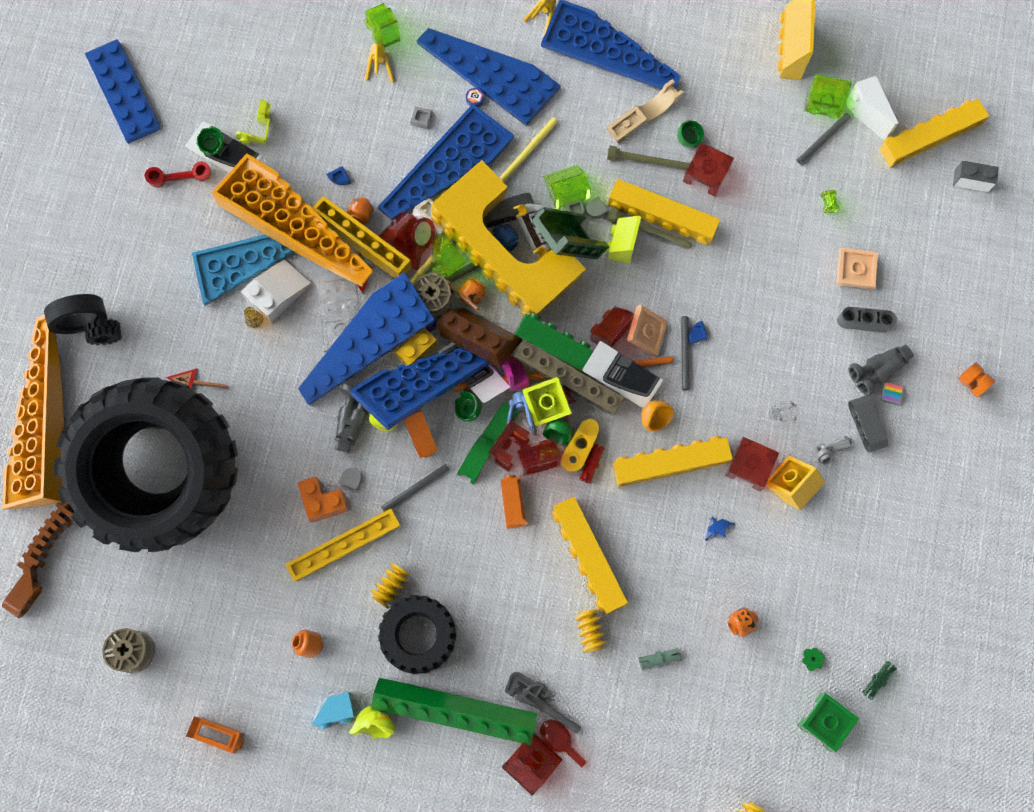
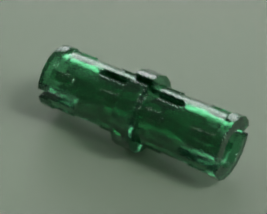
[862,661,897,700]

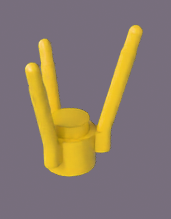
[524,0,556,35]
[365,44,394,83]

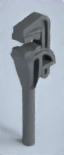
[505,672,581,734]

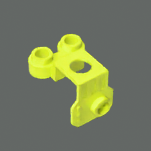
[236,99,271,145]

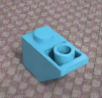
[313,692,356,730]

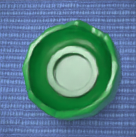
[677,120,704,148]
[196,126,225,155]
[454,391,482,422]
[543,419,573,445]

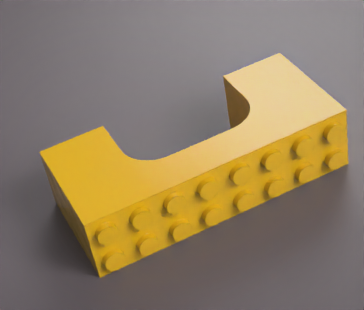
[431,160,586,317]

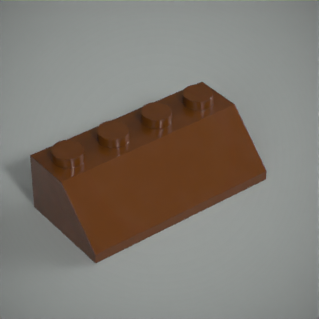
[436,308,523,368]

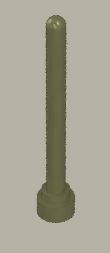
[607,145,694,171]
[607,207,692,249]

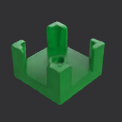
[797,693,859,752]

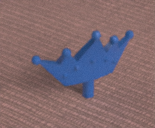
[705,517,735,541]

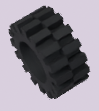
[84,319,122,345]

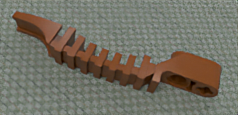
[2,502,74,619]

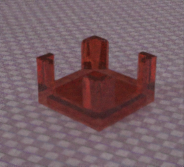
[683,142,734,197]
[489,420,530,472]
[725,437,779,491]

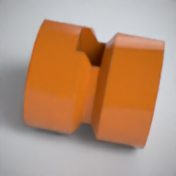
[957,362,995,398]

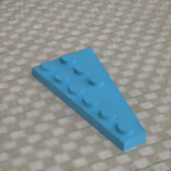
[192,234,295,306]

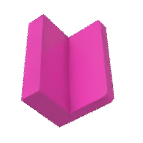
[502,355,529,391]

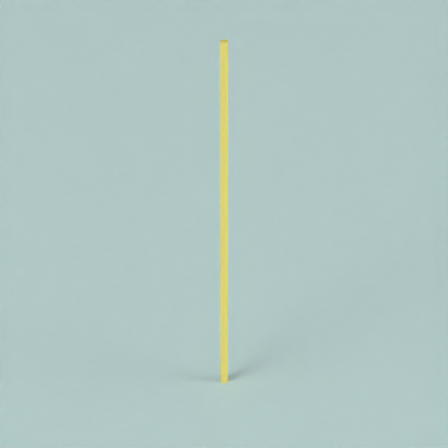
[410,118,558,284]

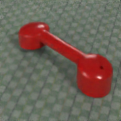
[144,161,211,188]

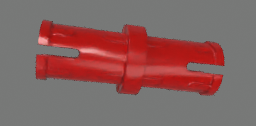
[579,443,605,484]

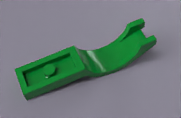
[457,402,519,485]

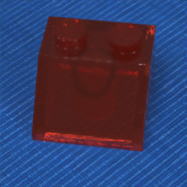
[379,212,434,264]
[590,306,634,348]
[517,439,562,476]
[502,733,563,796]

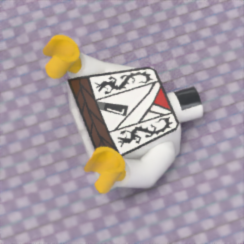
[514,204,551,260]

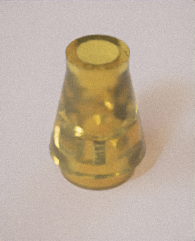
[244,307,263,328]

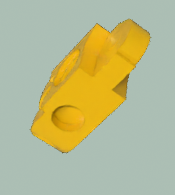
[560,419,599,473]

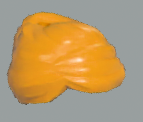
[641,400,674,432]

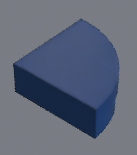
[326,166,351,185]
[689,321,708,345]

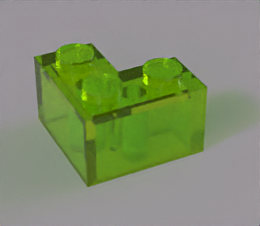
[364,3,401,47]

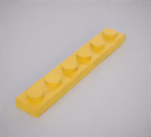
[285,508,401,582]

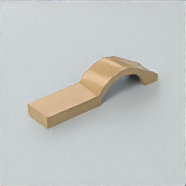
[607,79,683,143]

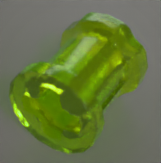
[820,190,840,213]

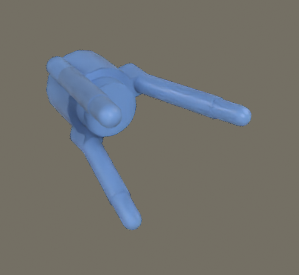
[506,392,536,435]

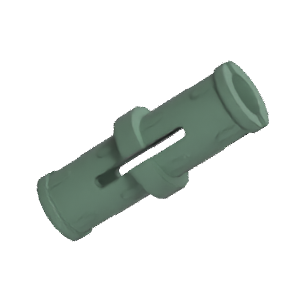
[639,648,681,670]

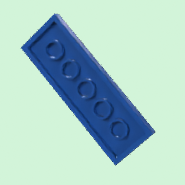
[85,39,161,144]

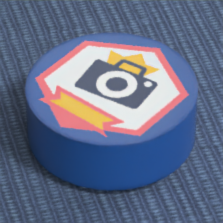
[466,88,484,107]

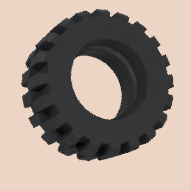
[378,595,456,675]

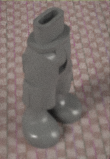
[848,344,914,395]
[335,384,367,453]

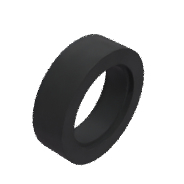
[44,294,107,334]

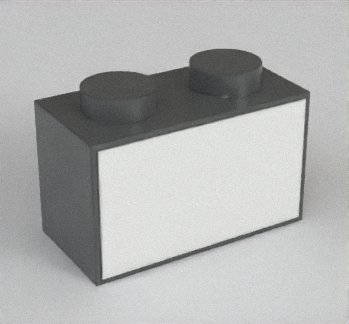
[953,160,999,193]

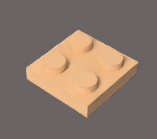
[836,248,878,290]
[627,305,668,356]

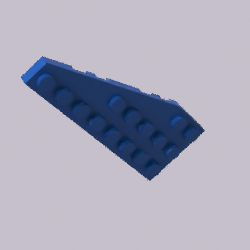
[541,0,681,90]
[417,28,560,126]
[378,104,514,220]
[298,273,436,405]
[350,348,491,430]

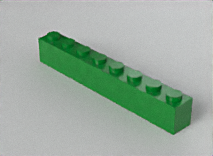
[371,677,538,745]

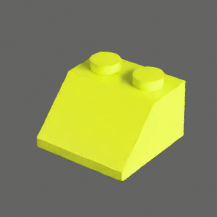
[606,216,641,264]
[522,377,572,426]

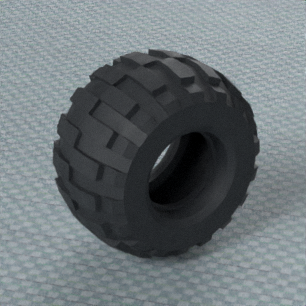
[54,377,238,552]

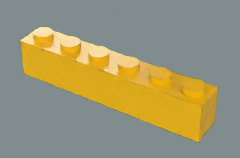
[879,98,989,168]
[608,179,720,245]
[312,196,411,279]
[612,436,733,488]
[551,496,628,615]

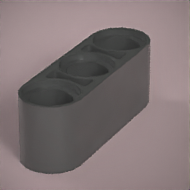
[484,193,534,228]
[837,307,897,332]
[848,395,888,453]

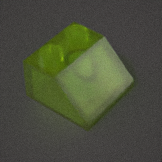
[804,75,852,118]
[543,165,591,209]
[431,232,466,278]

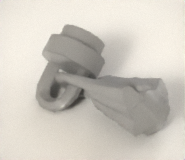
[814,435,852,465]

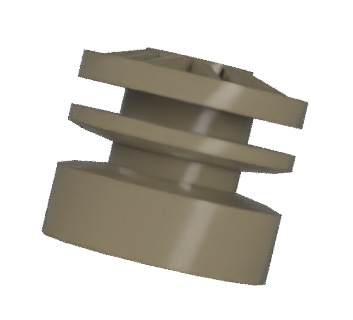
[413,274,452,321]
[102,628,155,673]

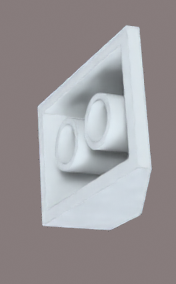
[847,76,898,140]
[241,259,311,323]

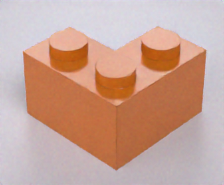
[297,477,349,523]

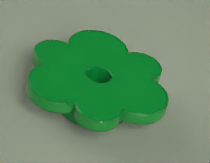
[802,648,825,671]

